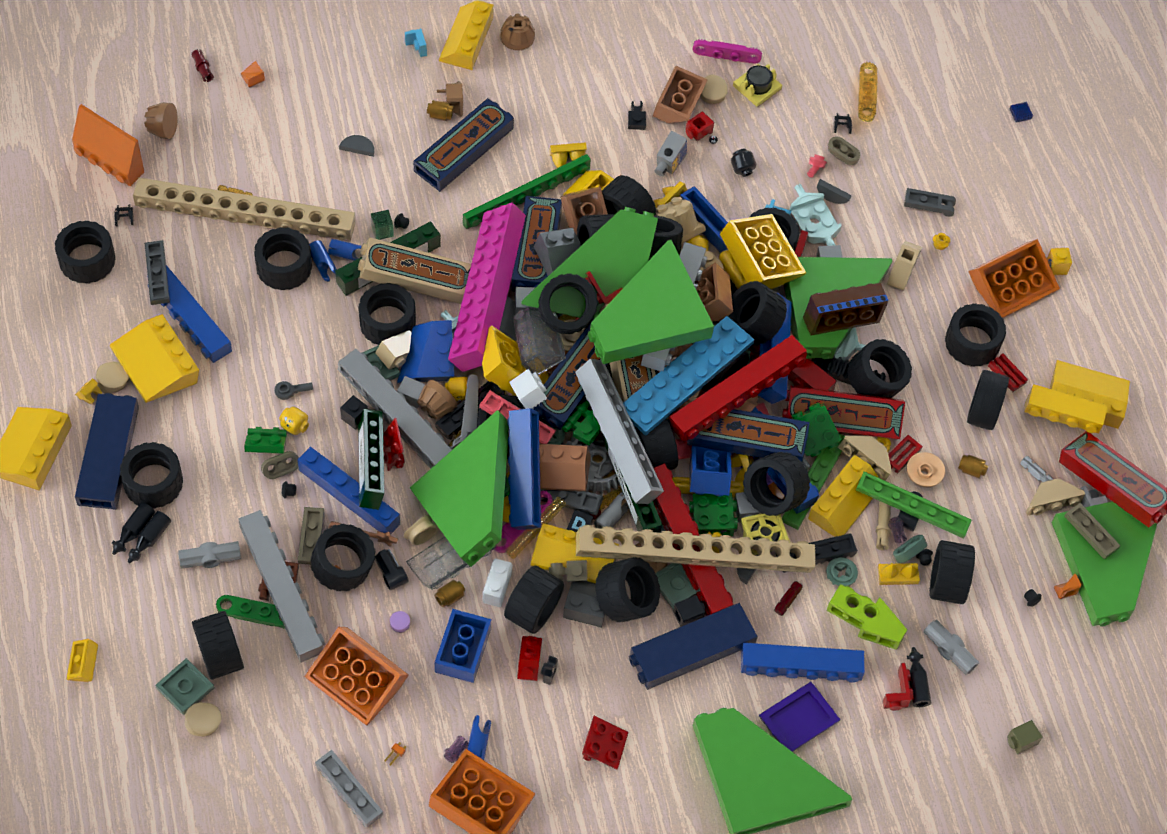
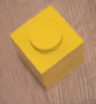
[1047,248,1072,275]

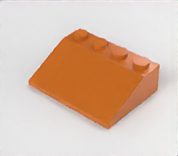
[72,104,145,186]
[968,239,1060,318]
[304,627,409,725]
[429,749,536,834]

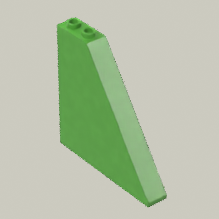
[521,207,658,318]
[588,240,714,364]
[784,257,892,359]
[410,410,509,567]
[1051,501,1157,627]
[692,708,852,834]

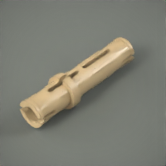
[876,501,891,551]

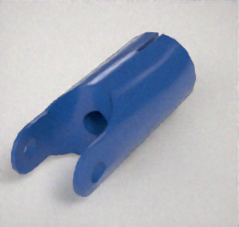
[328,239,361,261]
[309,240,337,282]
[467,715,491,760]

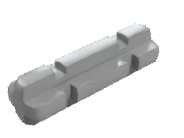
[1020,456,1054,482]

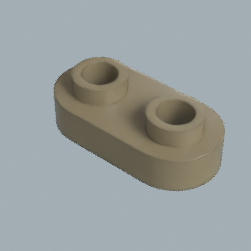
[828,136,860,165]
[261,451,299,479]

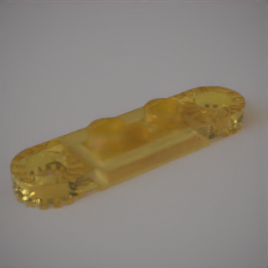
[858,62,878,122]

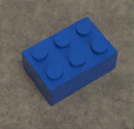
[689,446,732,496]
[434,609,492,683]

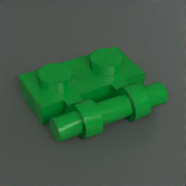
[562,400,601,446]
[244,427,287,454]

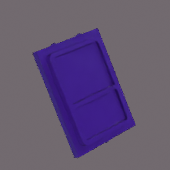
[759,682,841,752]

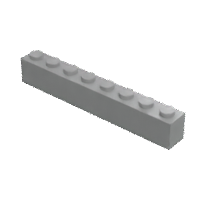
[641,242,708,371]
[338,349,454,469]
[575,359,664,504]
[238,510,325,662]

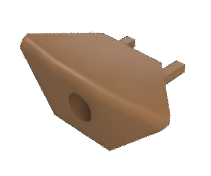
[437,81,464,117]

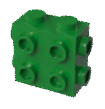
[791,402,842,457]
[689,493,738,537]

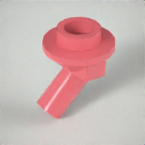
[807,154,827,178]

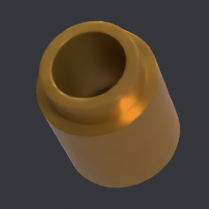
[427,100,454,121]
[958,455,988,479]
[434,580,465,608]

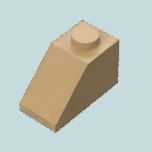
[375,330,411,369]

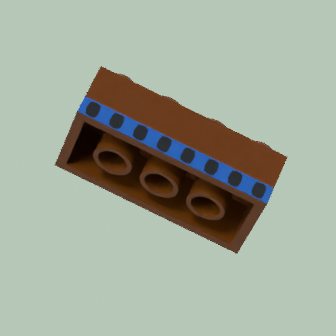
[803,283,889,336]

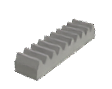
[315,750,383,827]

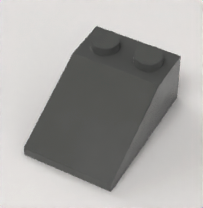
[534,228,581,276]
[563,581,605,628]

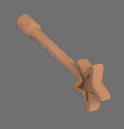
[329,521,398,547]

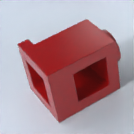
[686,111,714,141]

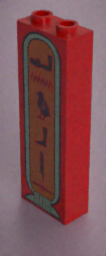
[782,385,905,439]
[1059,431,1167,528]

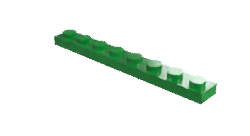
[463,154,591,229]

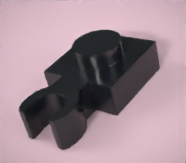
[628,101,646,130]
[541,655,558,685]

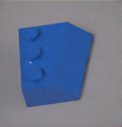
[397,320,454,383]

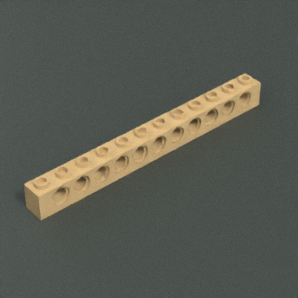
[133,177,356,241]
[576,525,815,573]

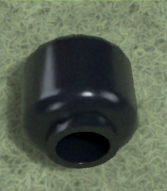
[731,149,757,177]

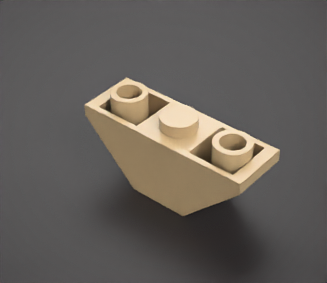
[887,241,922,291]
[838,436,892,481]
[1026,478,1085,516]

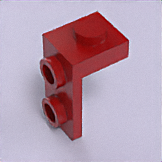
[585,271,623,305]
[517,636,542,681]
[883,663,913,711]

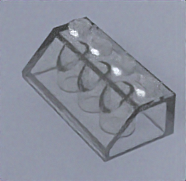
[513,307,566,375]
[406,536,497,590]

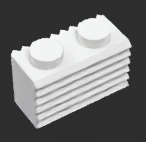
[509,369,547,409]
[482,558,513,607]

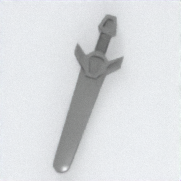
[452,374,479,448]

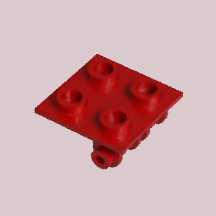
[383,418,405,471]
[582,715,629,770]

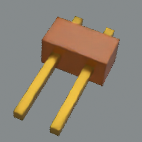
[384,742,406,766]

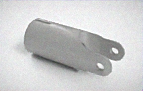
[594,492,629,529]

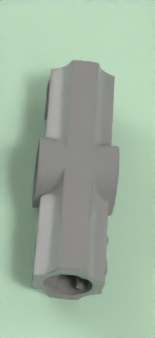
[178,541,241,569]
[924,619,979,675]

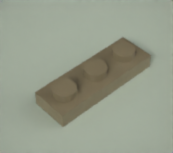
[1064,503,1120,559]
[298,507,324,565]

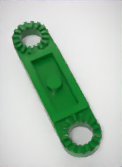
[216,595,285,629]

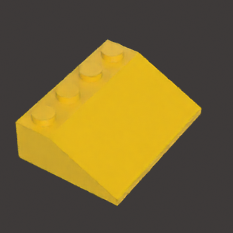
[720,214,806,289]
[110,314,199,403]
[482,325,549,396]
[1049,360,1130,429]
[0,407,72,491]

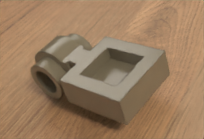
[549,560,588,582]

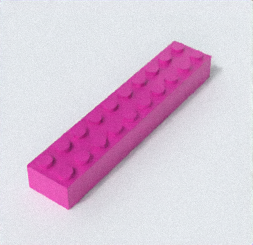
[448,202,526,372]

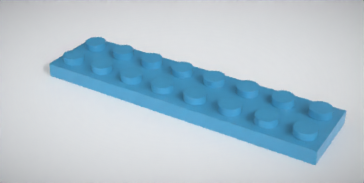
[623,316,755,436]

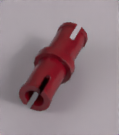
[191,49,214,82]

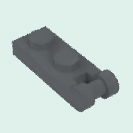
[904,188,956,217]

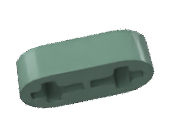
[893,535,927,563]

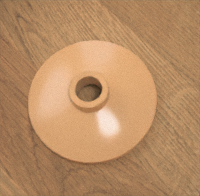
[906,452,945,487]

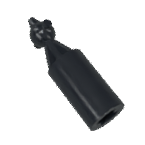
[111,502,155,555]
[128,511,171,563]
[907,647,931,707]

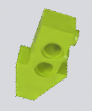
[826,584,907,650]

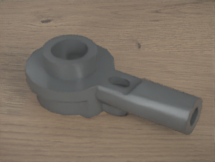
[274,381,313,400]

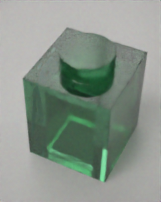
[371,210,394,240]

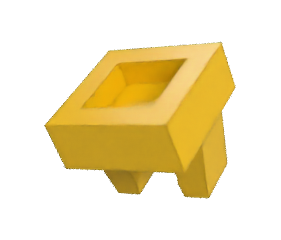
[75,378,102,404]

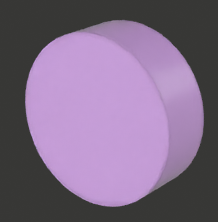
[390,611,410,633]

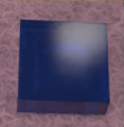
[1009,102,1033,122]

